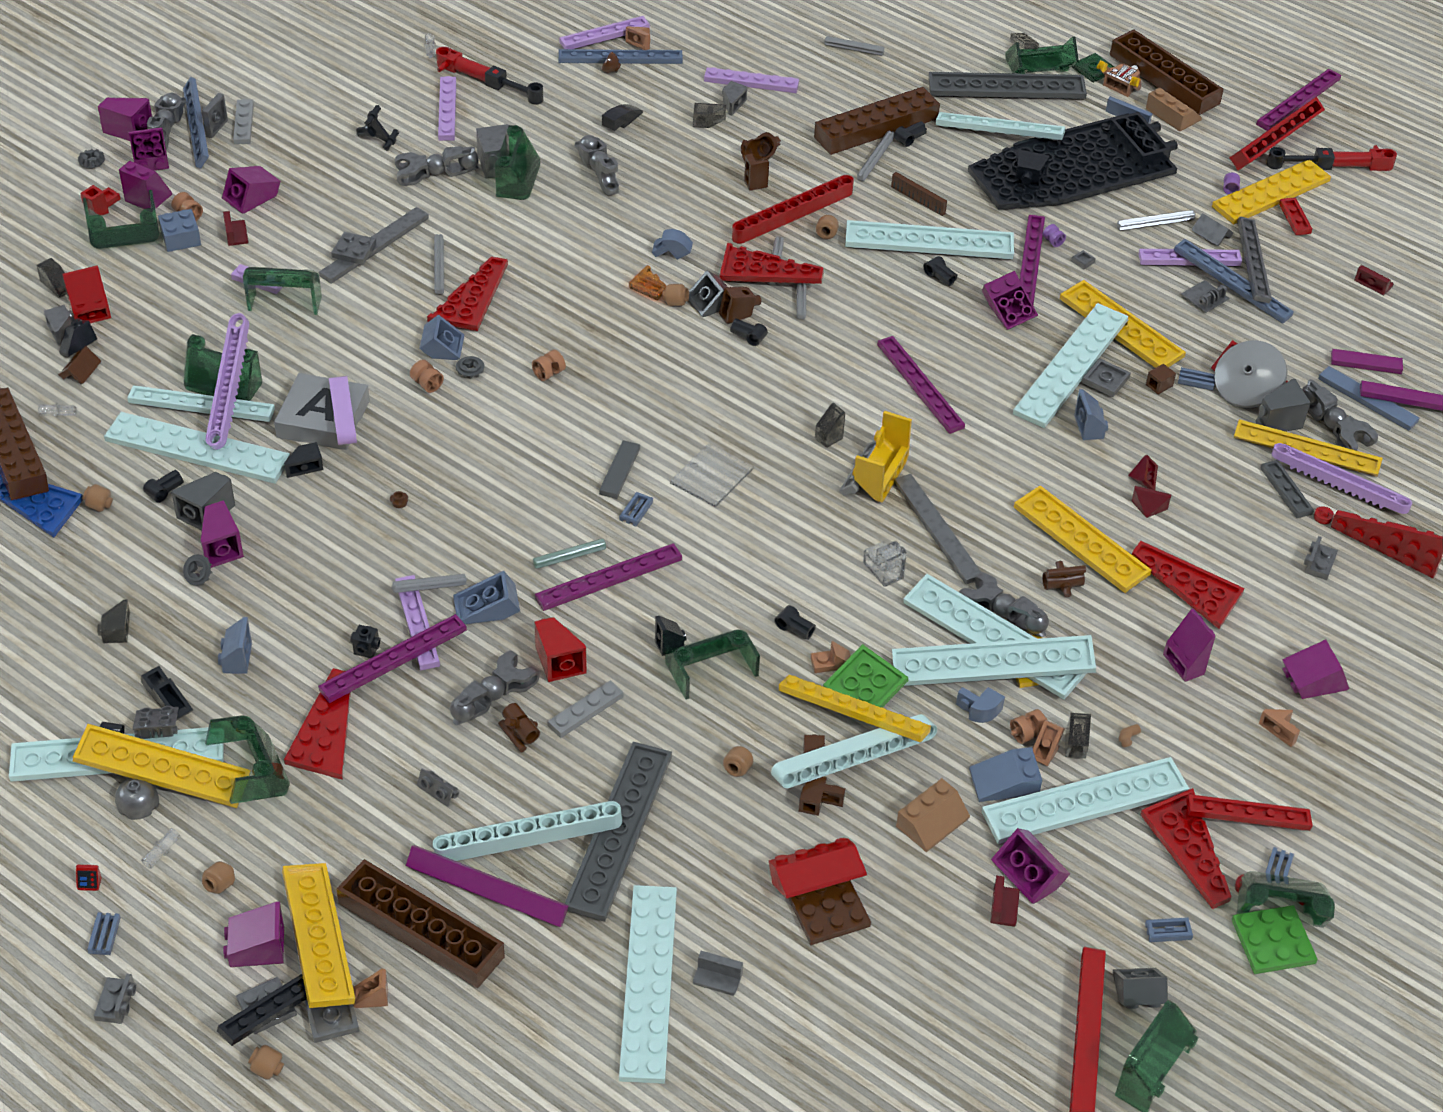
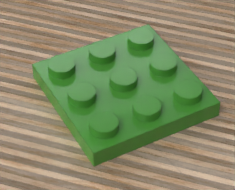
[823,644,909,708]
[1231,905,1318,974]

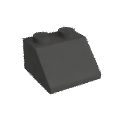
[689,270,728,317]
[1113,968,1168,1009]

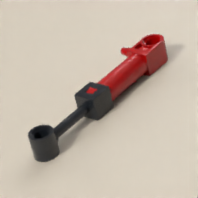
[436,47,544,105]
[1267,145,1397,171]

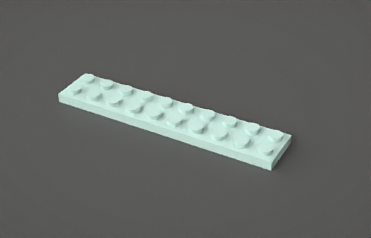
[845,220,1014,259]
[1013,303,1128,428]
[104,412,290,484]
[904,574,1087,700]
[892,635,1096,686]
[9,726,224,782]
[981,757,1189,844]
[619,885,677,1084]

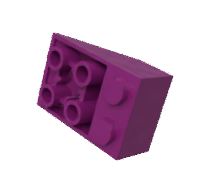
[128,127,169,171]
[982,271,1038,330]
[1163,609,1216,682]

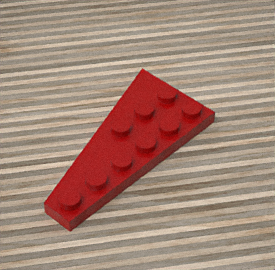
[720,243,824,284]
[427,256,508,331]
[1331,510,1443,578]
[1132,540,1245,629]
[284,668,351,780]
[1140,788,1232,909]

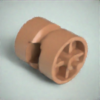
[171,192,203,221]
[532,349,566,381]
[410,360,444,393]
[1010,709,1047,744]

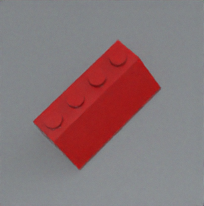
[768,838,867,899]

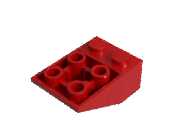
[63,265,111,323]

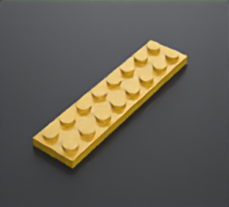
[1212,160,1331,225]
[1059,280,1186,368]
[1014,485,1152,593]
[73,724,251,808]
[282,863,355,1008]

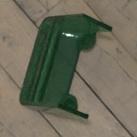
[1005,36,1079,74]
[83,190,159,249]
[243,267,322,315]
[665,630,760,700]
[205,715,290,804]
[1115,1000,1199,1112]

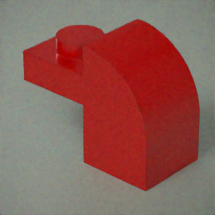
[80,185,121,215]

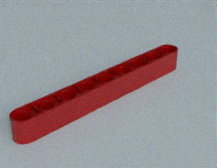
[732,175,854,244]
[1069,947,1106,1112]

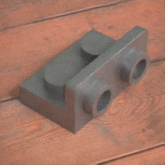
[1304,536,1338,580]
[94,973,137,1024]

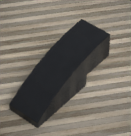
[602,104,643,131]
[141,666,193,721]

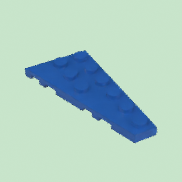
[0,475,83,538]

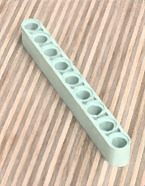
[771,714,937,788]
[433,801,622,861]

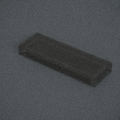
[1010,32,1039,49]

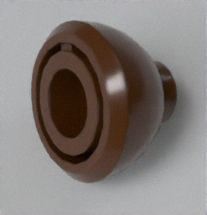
[601,52,621,73]

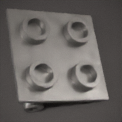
[1181,280,1230,313]
[133,706,179,739]

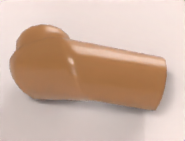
[1118,724,1141,747]

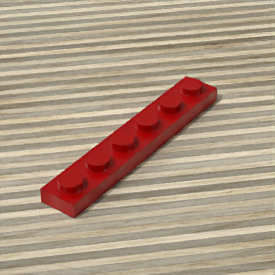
[1186,794,1313,831]

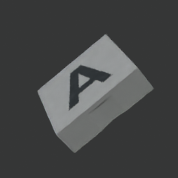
[274,373,370,450]

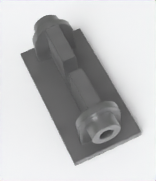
[417,768,459,807]

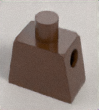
[719,287,762,324]

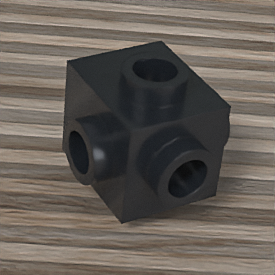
[350,624,381,658]

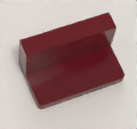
[223,211,249,246]
[1354,265,1394,296]
[990,875,1020,927]

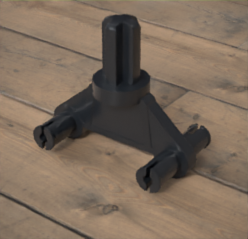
[356,105,399,151]

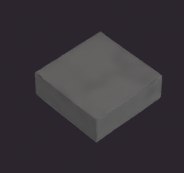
[1071,250,1096,270]

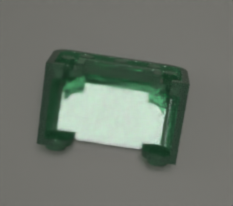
[495,125,540,200]
[183,334,263,401]
[1237,871,1335,928]

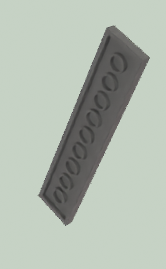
[928,72,1087,99]
[565,741,672,922]

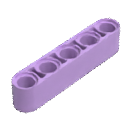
[329,376,357,445]

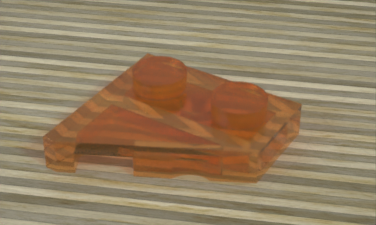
[629,265,666,301]

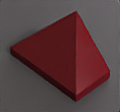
[1128,455,1158,490]
[1131,486,1172,518]

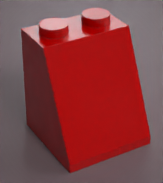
[534,617,587,682]

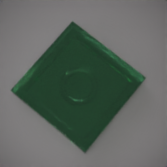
[1072,53,1115,83]

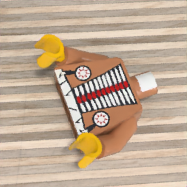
[1096,60,1141,97]

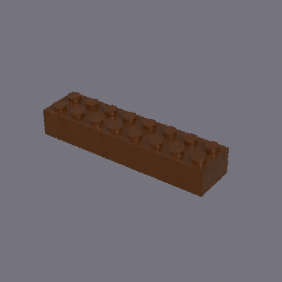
[1110,29,1224,115]
[814,87,940,155]
[0,387,49,500]
[336,859,505,988]

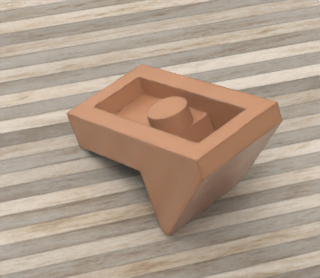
[625,26,650,50]
[811,641,851,673]
[1259,709,1300,747]
[1033,720,1065,766]

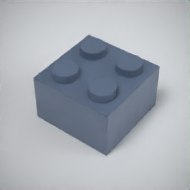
[158,209,201,252]

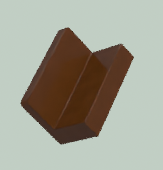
[744,154,769,191]
[58,346,101,384]

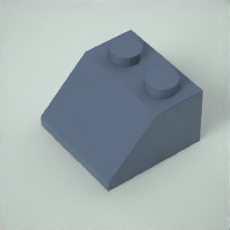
[419,315,464,360]
[1074,389,1108,440]
[218,617,252,674]

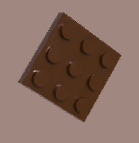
[788,880,871,946]

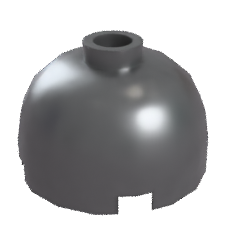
[115,778,159,820]

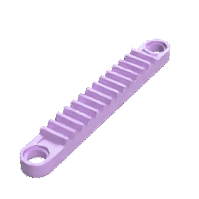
[206,313,249,450]
[1271,443,1412,514]

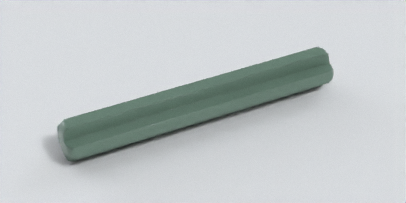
[533,538,606,569]

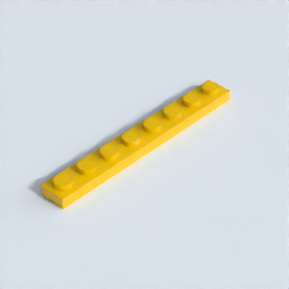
[1234,419,1383,477]
[779,674,931,743]

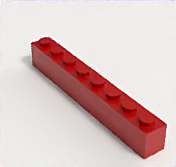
[1229,97,1325,171]

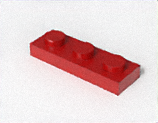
[1279,197,1313,235]

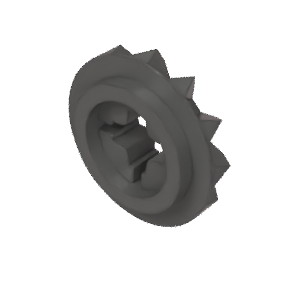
[78,148,105,168]
[456,356,485,379]
[183,554,213,586]

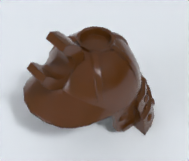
[741,132,781,162]

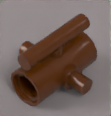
[1042,561,1086,597]
[498,703,540,753]

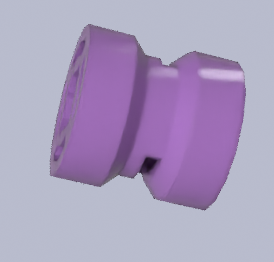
[1223,172,1240,195]
[1043,224,1066,247]

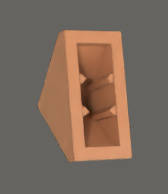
[353,968,388,1008]

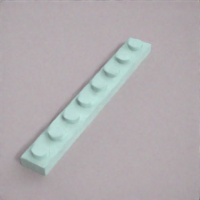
[936,112,1065,140]
[127,385,275,422]

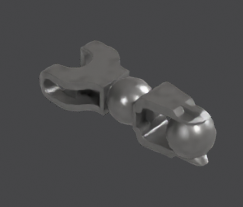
[147,92,186,150]
[575,135,619,195]
[395,146,479,186]
[1302,379,1378,451]
[959,572,1049,637]
[449,650,540,725]

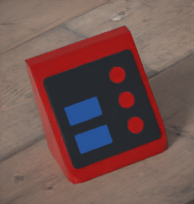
[76,864,102,891]

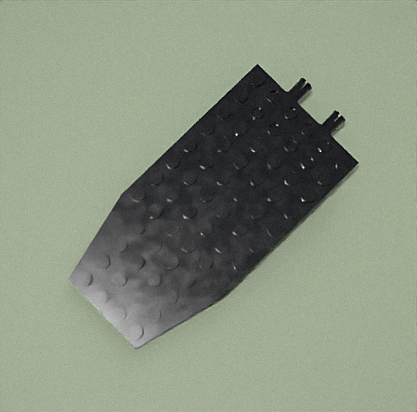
[968,112,1178,210]

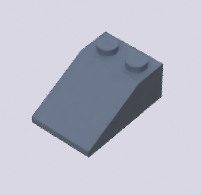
[453,571,520,624]
[969,747,1042,802]

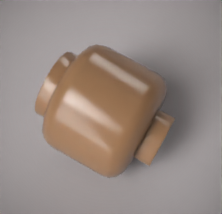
[816,215,839,239]
[662,283,689,306]
[83,484,113,512]
[723,746,753,777]
[202,861,235,894]
[248,1045,284,1080]

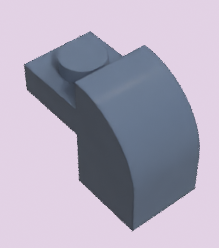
[652,229,693,260]
[956,687,1005,723]

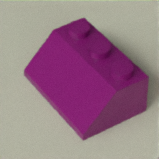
[991,828,1070,904]

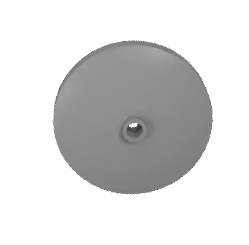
[1215,340,1287,409]

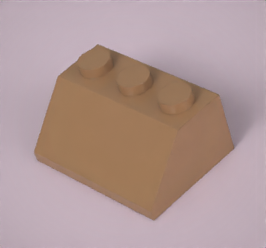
[1146,88,1202,132]
[896,778,970,852]

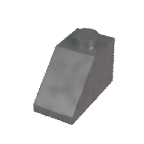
[722,81,748,116]
[44,305,74,345]

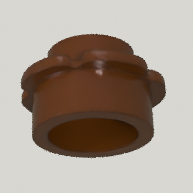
[390,491,408,508]

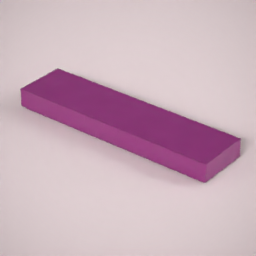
[1331,348,1403,374]

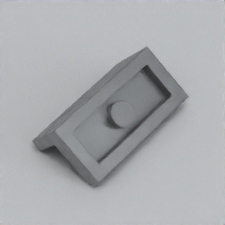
[1192,213,1233,246]
[693,951,743,996]

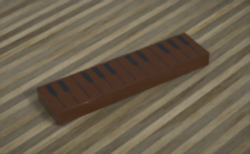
[891,172,947,216]

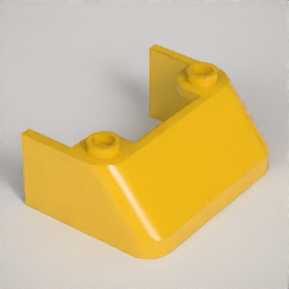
[852,410,912,503]

